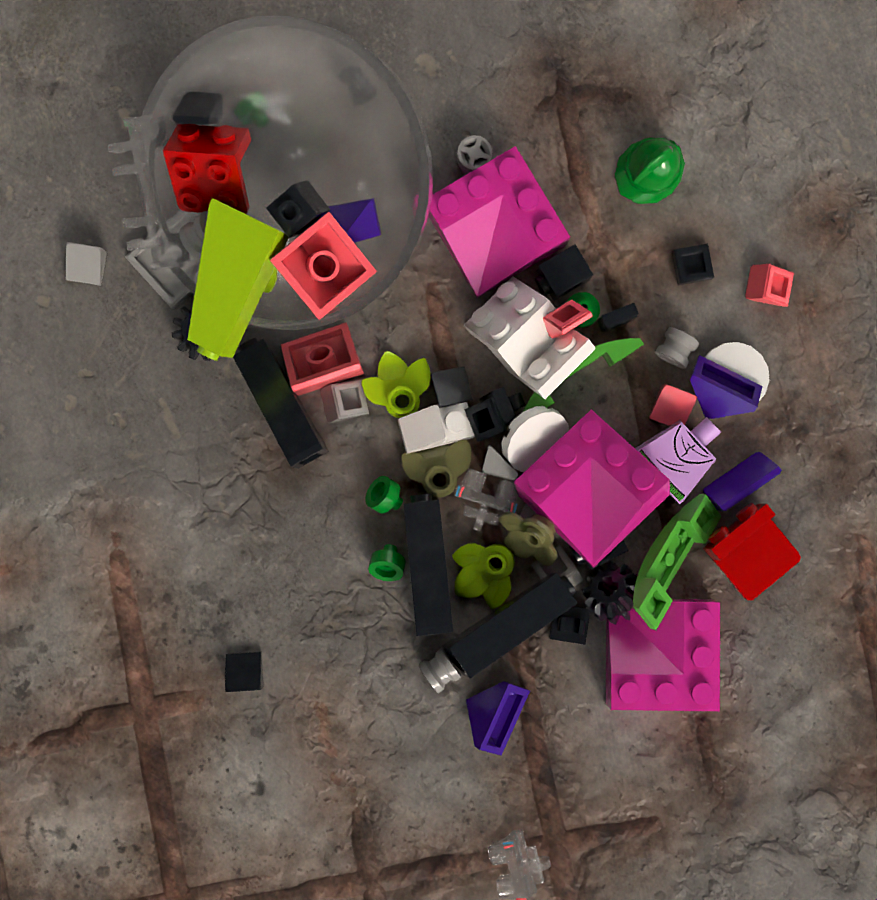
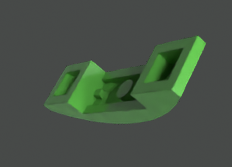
[522,338,644,412]
[633,494,721,630]

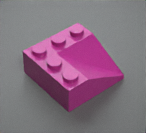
[424,146,570,298]
[514,409,670,568]
[606,599,720,712]

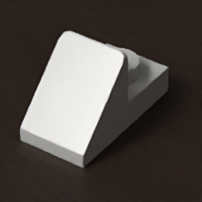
[398,402,475,454]

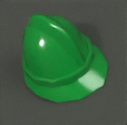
[615,137,685,204]

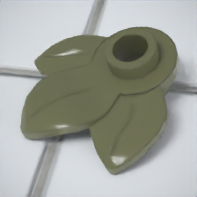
[402,440,471,498]
[498,512,557,566]

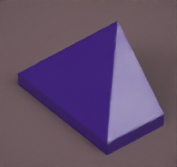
[328,198,381,243]
[690,355,763,419]
[466,681,530,756]

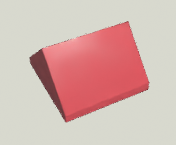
[269,212,377,320]
[281,322,364,396]

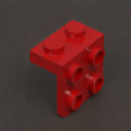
[163,124,251,214]
[703,503,801,600]

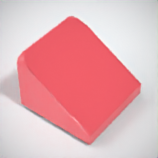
[745,264,794,307]
[543,300,593,339]
[649,384,697,426]

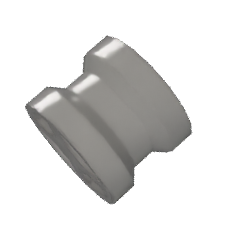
[457,135,492,175]
[179,211,208,258]
[655,327,699,369]
[418,648,462,694]

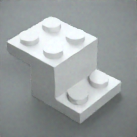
[464,276,596,399]

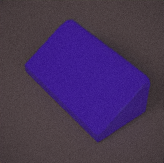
[703,452,782,511]

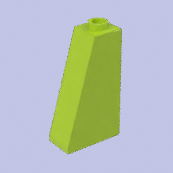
[187,198,289,361]

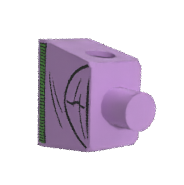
[635,417,721,504]

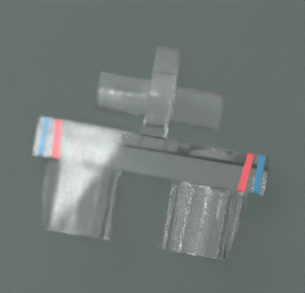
[454,469,519,531]
[488,829,551,900]

